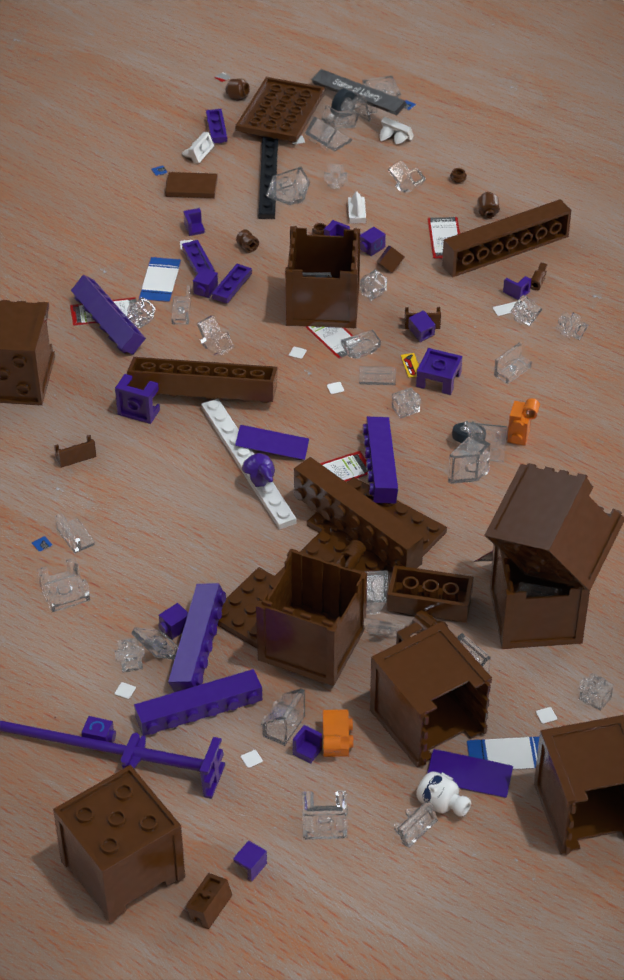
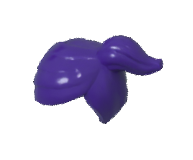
[242,453,275,487]

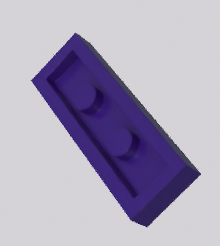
[206,109,228,143]
[182,240,215,275]
[212,264,252,304]

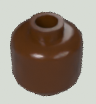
[225,79,250,99]
[477,192,500,218]

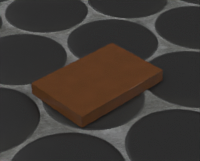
[165,172,218,198]

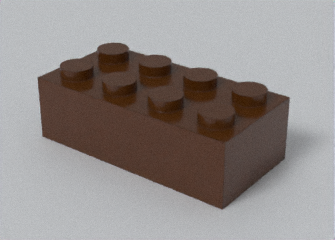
[387,565,474,622]

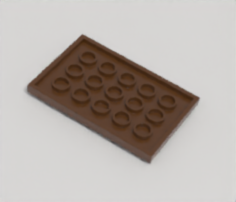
[236,77,325,142]

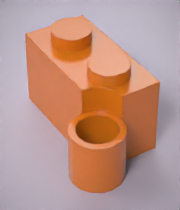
[507,398,540,446]
[323,709,353,757]

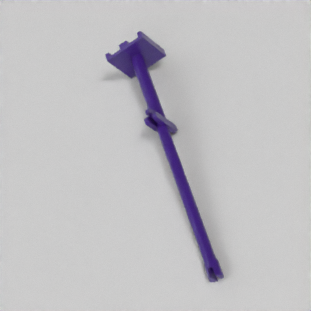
[0,720,225,799]

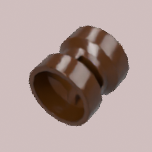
[236,229,259,253]

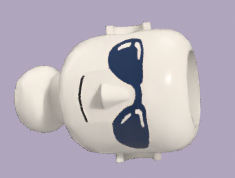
[416,772,471,816]

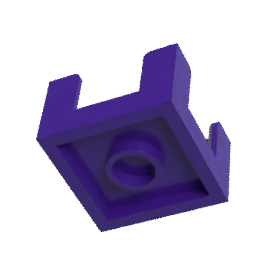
[416,348,463,395]
[115,374,160,424]

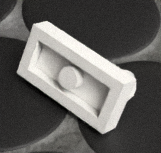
[380,117,414,144]
[182,132,214,164]
[348,191,366,223]

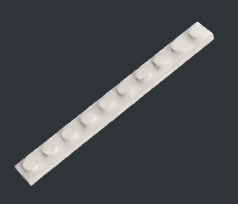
[201,399,297,530]

